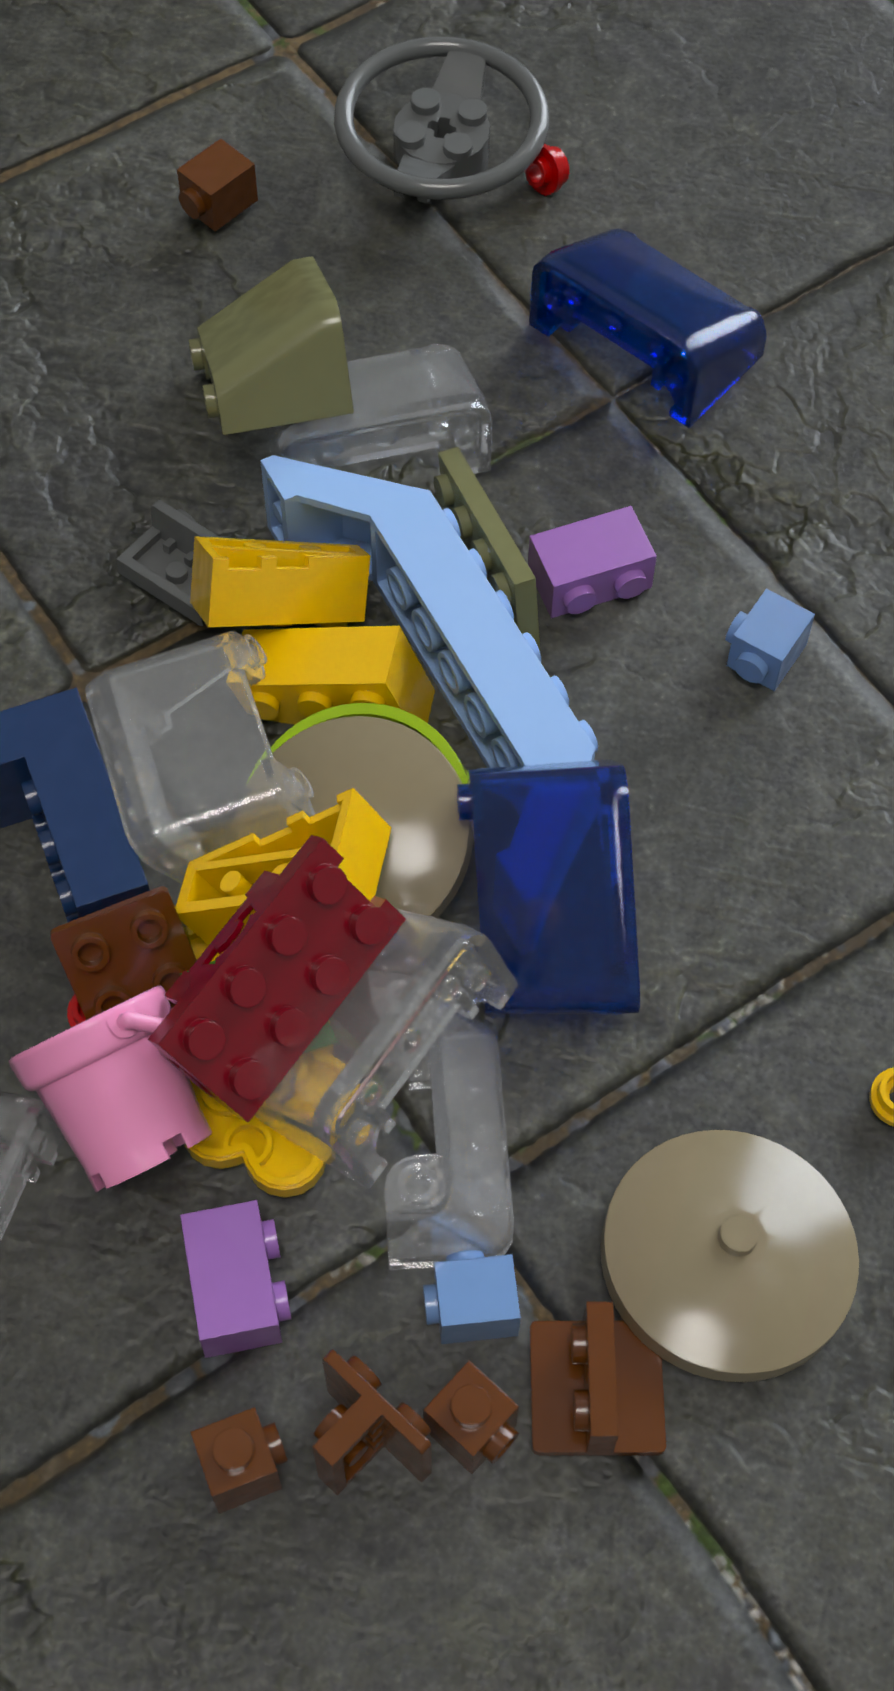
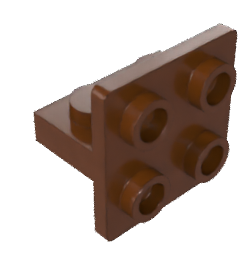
[50,886,197,1020]
[530,1302,666,1455]
[312,1349,432,1496]

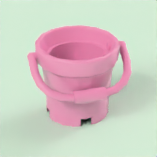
[9,986,212,1192]

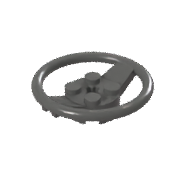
[334,37,550,203]

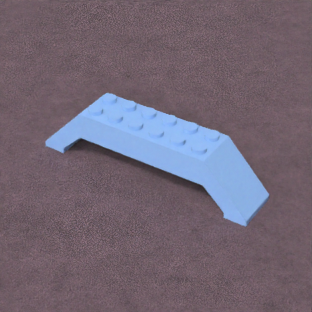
[260,455,598,955]

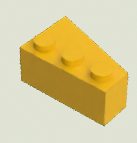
[190,536,371,628]
[227,626,435,725]
[175,788,392,945]

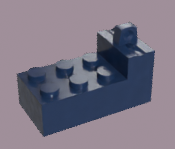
[0,687,150,922]

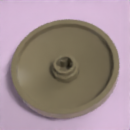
[237,716,474,950]
[600,1130,859,1382]

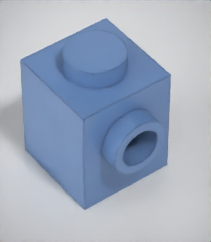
[725,589,815,691]
[423,1250,520,1344]

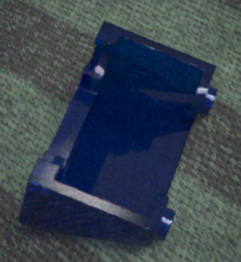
[529,229,767,428]
[456,759,640,1015]

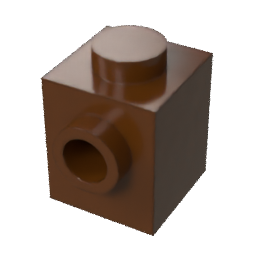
[177,138,258,231]
[423,1360,519,1474]
[190,1407,288,1514]

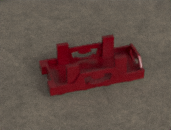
[148,835,406,1123]

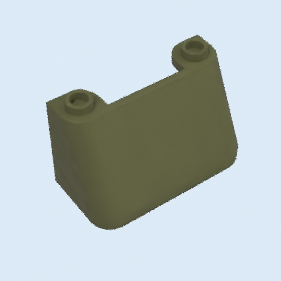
[188,256,354,435]

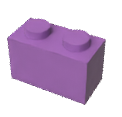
[528,506,657,618]
[180,1200,291,1358]

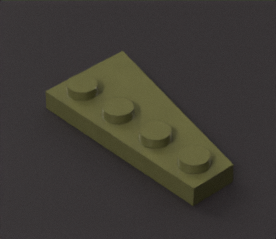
[433,447,540,651]

